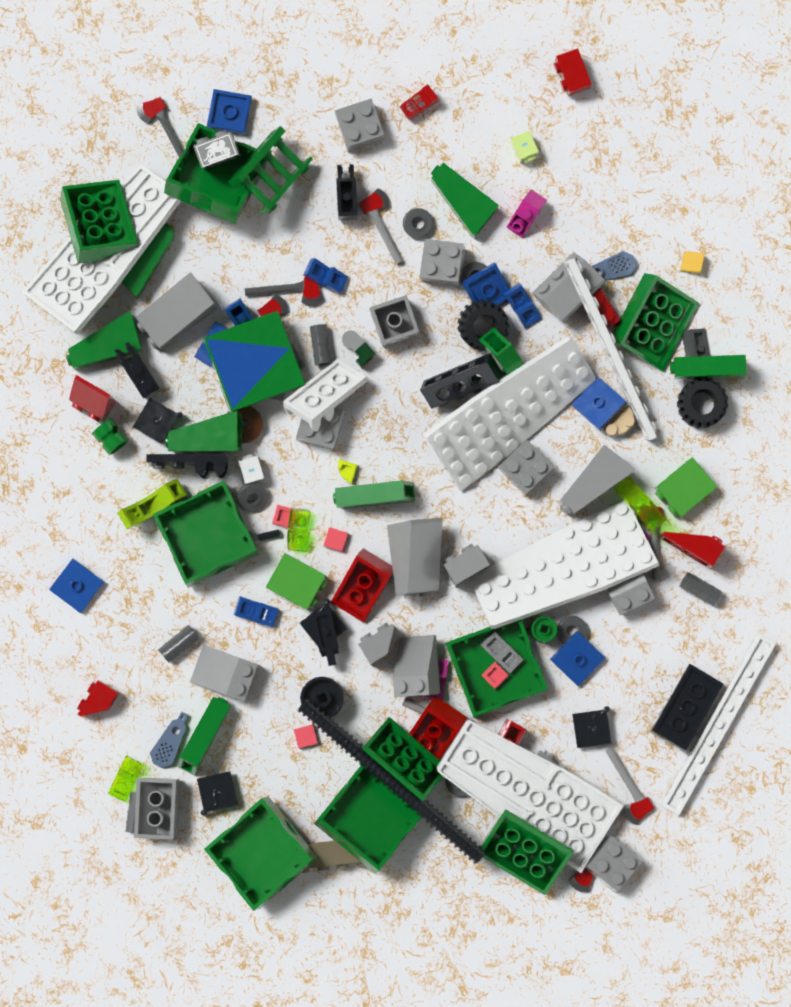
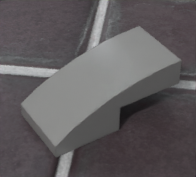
[479,631,524,673]

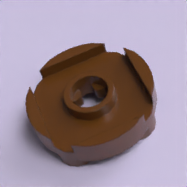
[227,406,263,444]

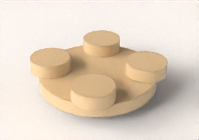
[603,404,635,436]

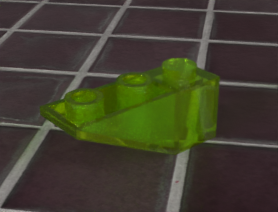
[614,476,667,533]

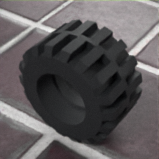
[457,300,510,351]
[677,377,728,428]

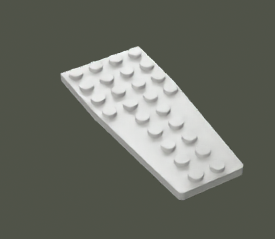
[22,166,181,334]
[424,336,596,491]
[470,499,659,629]
[437,720,623,873]

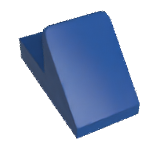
[224,298,254,326]

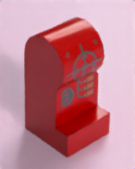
[399,84,438,120]

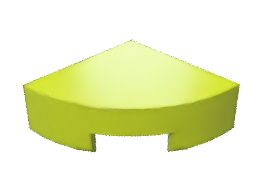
[338,459,358,484]

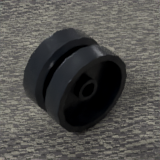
[300,676,344,718]

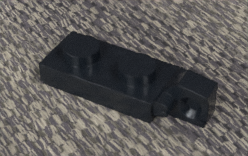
[311,610,339,666]

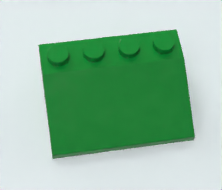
[60,179,138,264]
[613,273,699,372]
[362,717,443,801]
[481,809,574,895]

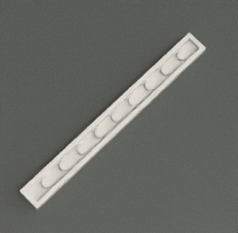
[563,259,657,440]
[662,634,776,815]

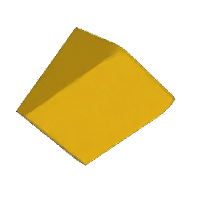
[680,251,705,274]

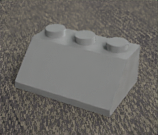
[532,252,606,322]
[134,778,180,840]

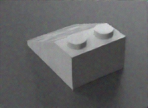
[607,573,655,616]
[393,635,440,697]
[190,645,259,702]

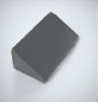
[682,328,710,357]

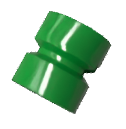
[92,418,129,455]
[530,616,557,643]

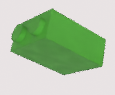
[654,457,717,518]
[266,553,328,611]

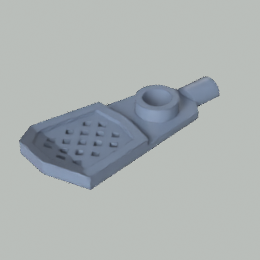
[592,251,636,280]
[150,711,188,768]

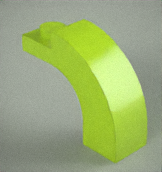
[117,479,187,529]

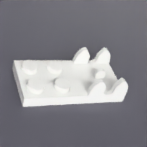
[283,359,367,431]

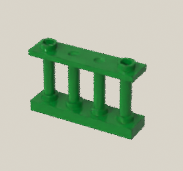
[228,126,313,215]

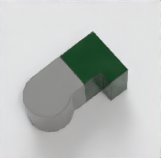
[342,330,375,368]

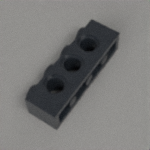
[420,353,502,409]

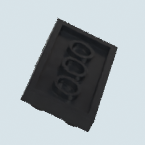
[146,454,228,479]
[650,664,723,752]

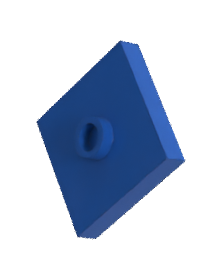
[207,89,252,135]
[461,262,510,305]
[571,377,627,431]
[49,558,104,613]
[550,631,605,686]

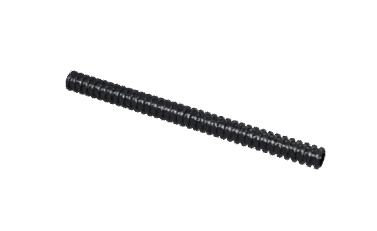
[298,698,486,864]

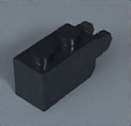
[336,164,358,221]
[114,342,160,399]

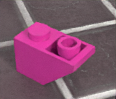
[507,189,547,238]

